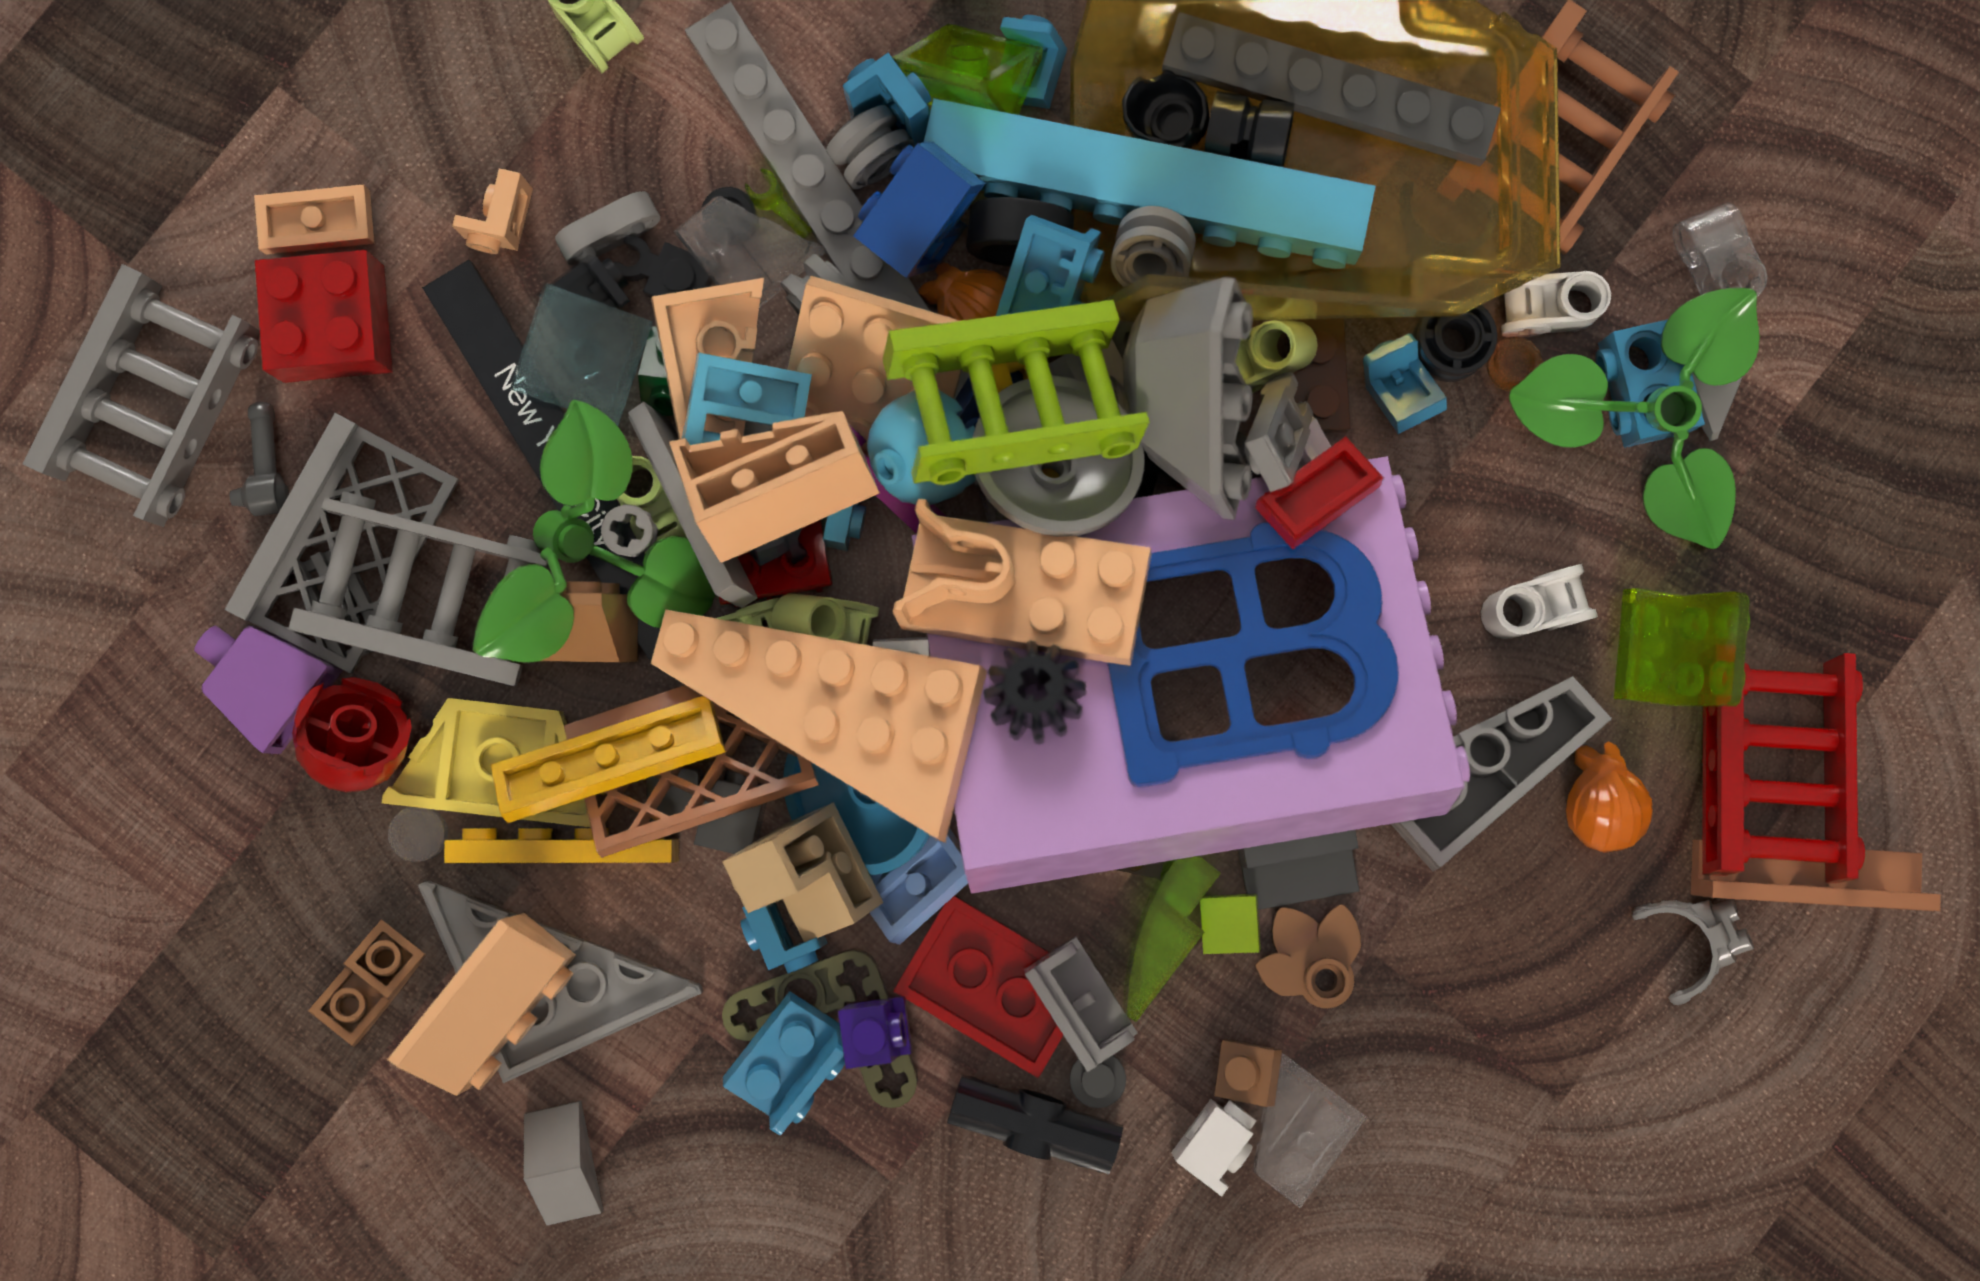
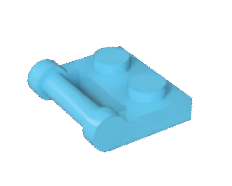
[681,353,812,445]

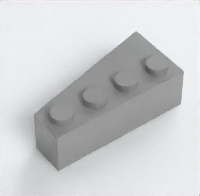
[1391,676,1612,872]

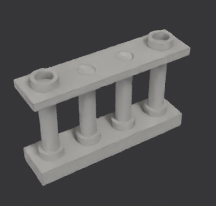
[23,264,260,527]
[288,492,549,686]

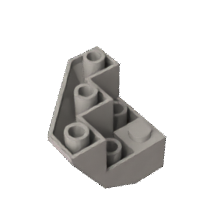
[1123,278,1253,520]

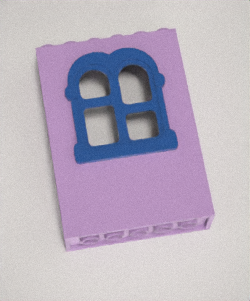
[911,456,1470,894]

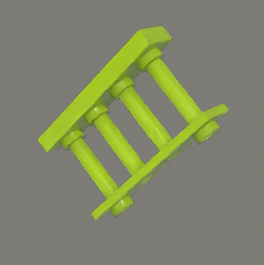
[882,300,1150,485]

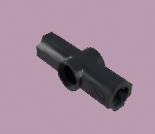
[947,1075,1123,1174]

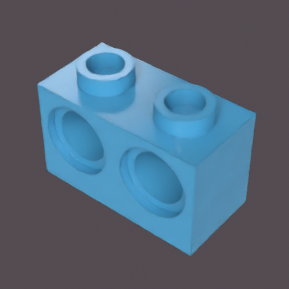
[1595,319,1705,448]

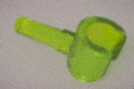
[745,169,812,240]

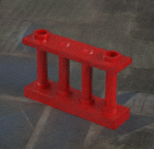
[1702,645,1865,883]

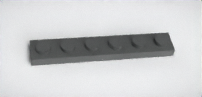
[1162,12,1501,167]

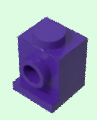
[838,996,913,1069]

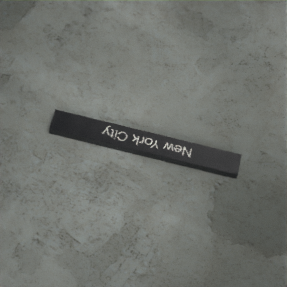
[422,259,660,661]

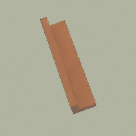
[1691,840,1941,911]

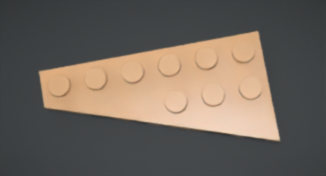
[651,610,987,843]

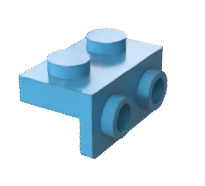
[843,53,932,147]

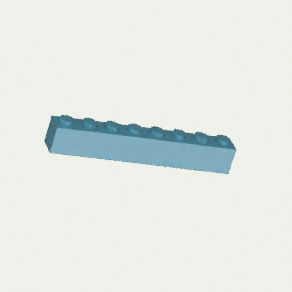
[924,98,1376,269]

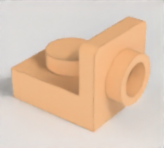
[452,168,533,254]

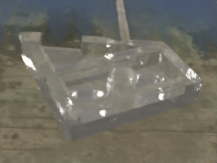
[1252,1052,1367,1208]

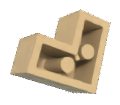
[722,802,883,942]

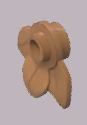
[1255,904,1361,1008]

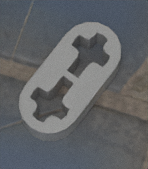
[555,191,660,265]

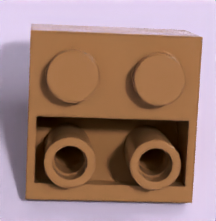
[491,581,638,662]

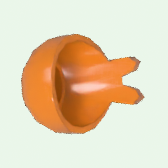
[918,263,1007,321]
[1566,741,1653,853]

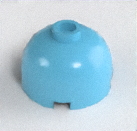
[867,390,976,505]

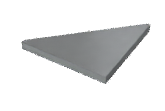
[418,881,704,1083]

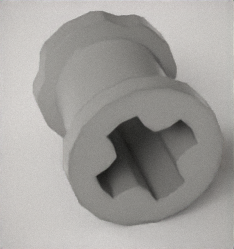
[601,504,658,557]

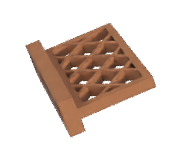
[564,685,819,858]

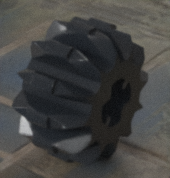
[984,640,1086,745]

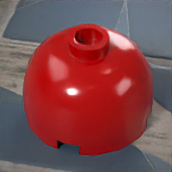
[292,677,412,793]

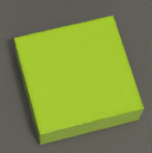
[1200,894,1261,954]

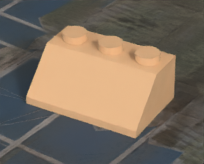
[387,913,576,1096]

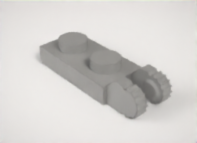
[1244,372,1313,492]

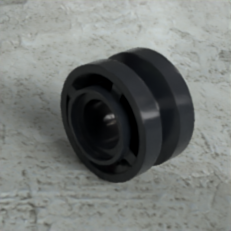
[1412,297,1497,382]

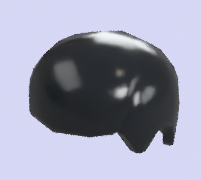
[1122,70,1210,149]

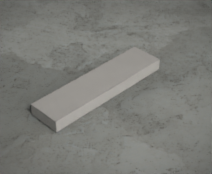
[628,402,758,608]

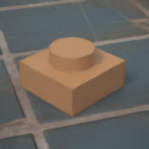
[1214,1040,1282,1107]

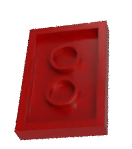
[893,896,1064,1078]

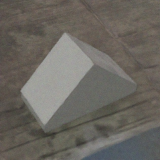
[524,1101,603,1226]

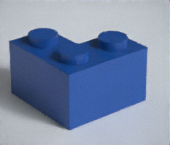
[853,142,986,278]

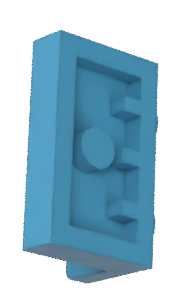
[996,214,1105,316]
[723,991,845,1135]

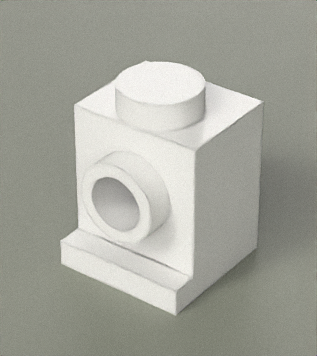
[1171,1099,1257,1196]

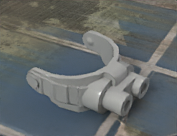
[1631,899,1754,1005]

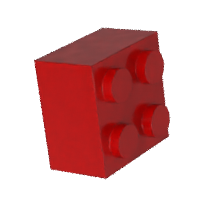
[255,250,393,383]

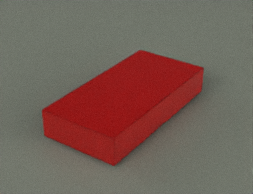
[1255,436,1384,550]

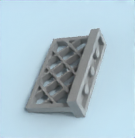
[224,413,460,674]

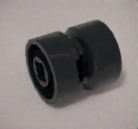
[1204,91,1295,167]

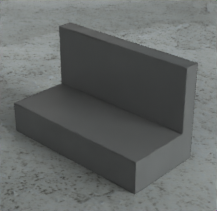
[1238,830,1360,910]

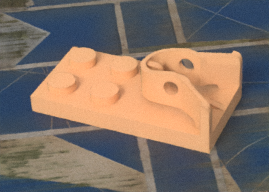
[893,499,1152,666]

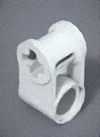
[1498,271,1611,338]
[1481,564,1598,639]

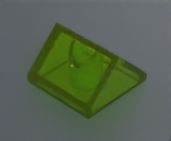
[892,23,1043,115]

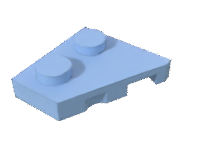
[870,828,968,945]

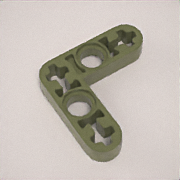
[722,949,918,1108]

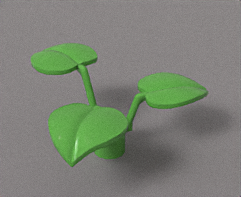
[1509,288,1760,549]
[473,400,715,663]

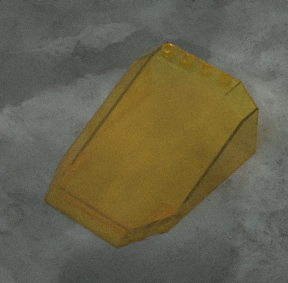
[1070,0,1561,322]

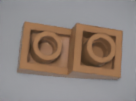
[308,919,426,1047]

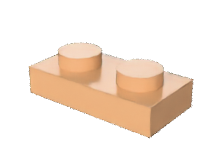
[254,184,374,255]

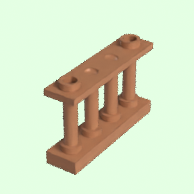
[1436,0,1679,264]

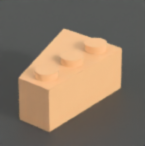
[669,411,879,563]

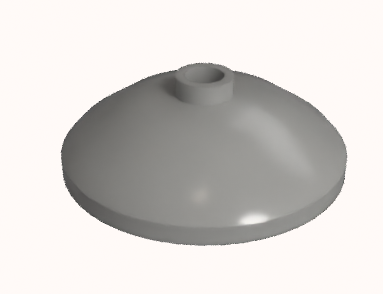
[973,376,1144,537]

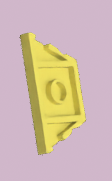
[382,698,591,828]

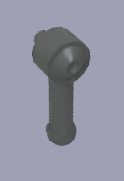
[229,402,289,516]

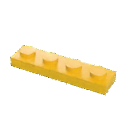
[491,696,726,823]
[444,828,679,863]

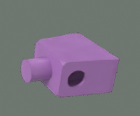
[194,625,343,754]

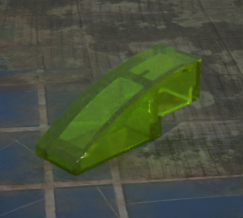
[1123,856,1221,1022]

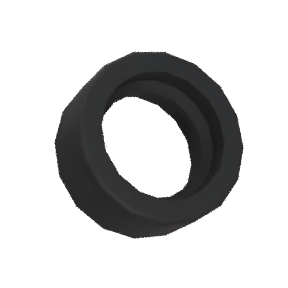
[966,197,1074,267]

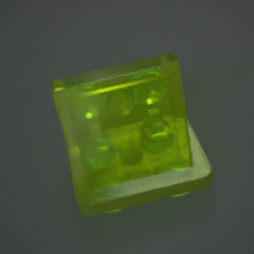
[1614,588,1750,707]

